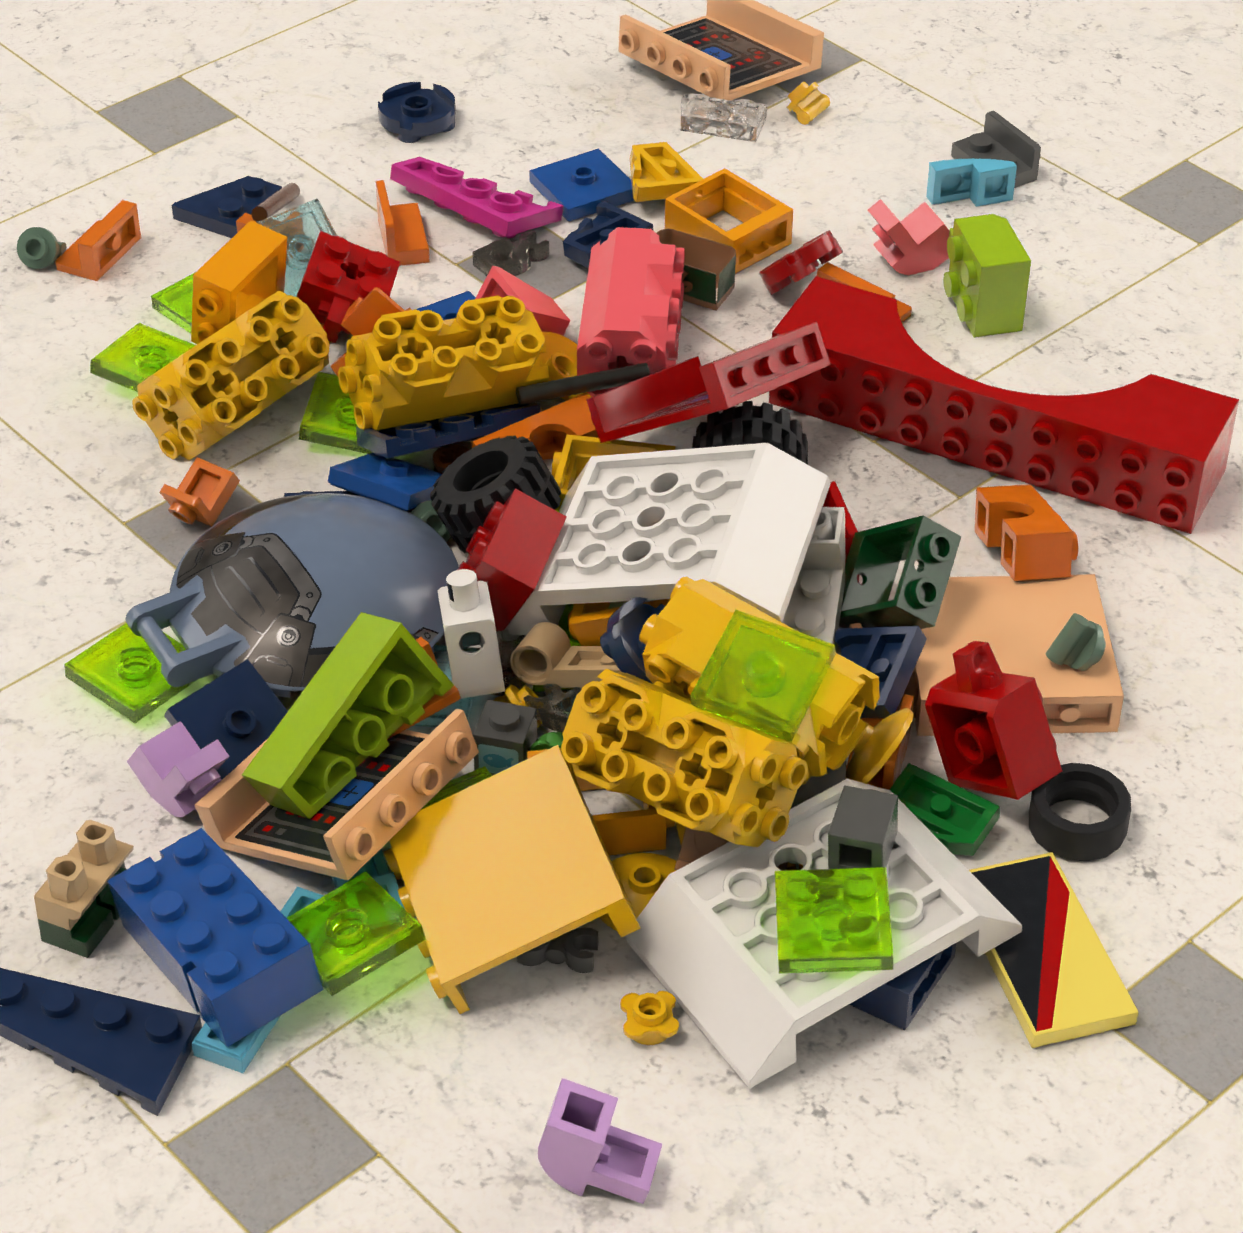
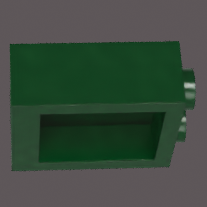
[839,515,962,629]

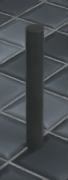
[516,363,650,405]

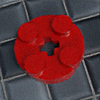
[759,230,843,295]

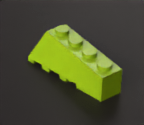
[242,612,454,819]

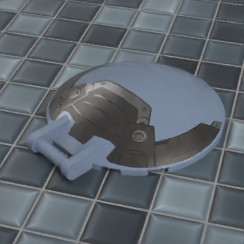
[125,493,459,698]

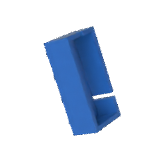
[107,828,323,1047]

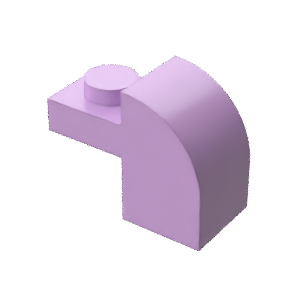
[127,721,230,817]
[538,1078,662,1204]

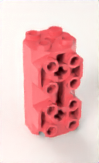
[577,227,684,397]

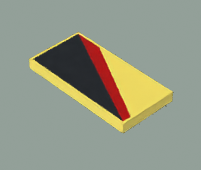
[969,852,1138,1048]

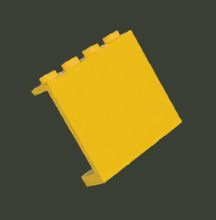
[384,745,641,1014]

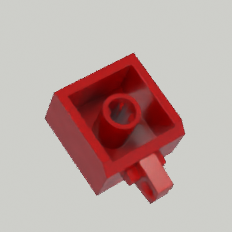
[296,231,400,344]
[457,488,567,631]
[925,641,1062,800]

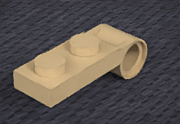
[510,622,621,690]

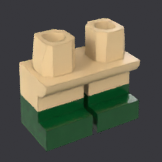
[34,820,134,958]

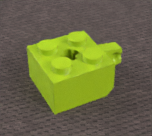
[943,214,1031,338]

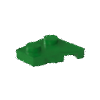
[889,763,1000,856]

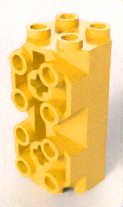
[132,291,330,460]
[338,295,549,430]
[639,576,880,784]
[561,669,808,847]

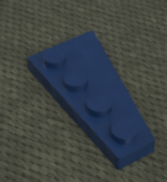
[356,402,541,459]
[0,968,202,1116]

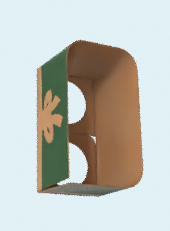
[656,229,736,311]

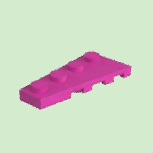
[390,157,564,238]

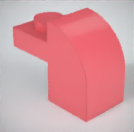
[868,199,949,275]

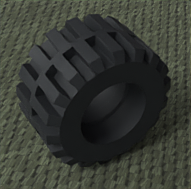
[692,401,808,465]
[430,436,561,554]

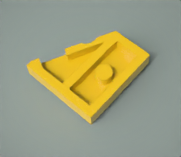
[629,142,703,202]

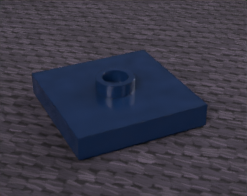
[164,659,288,780]

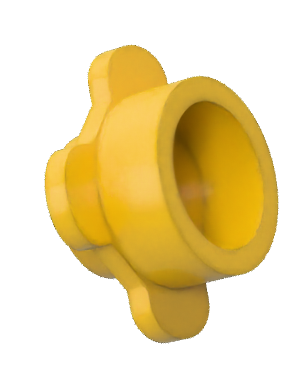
[620,991,679,1045]

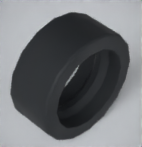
[1029,763,1131,862]

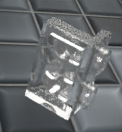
[680,93,767,142]

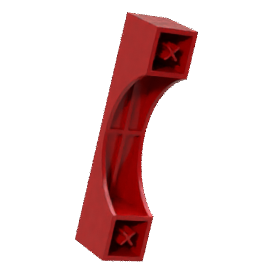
[769,276,1239,534]

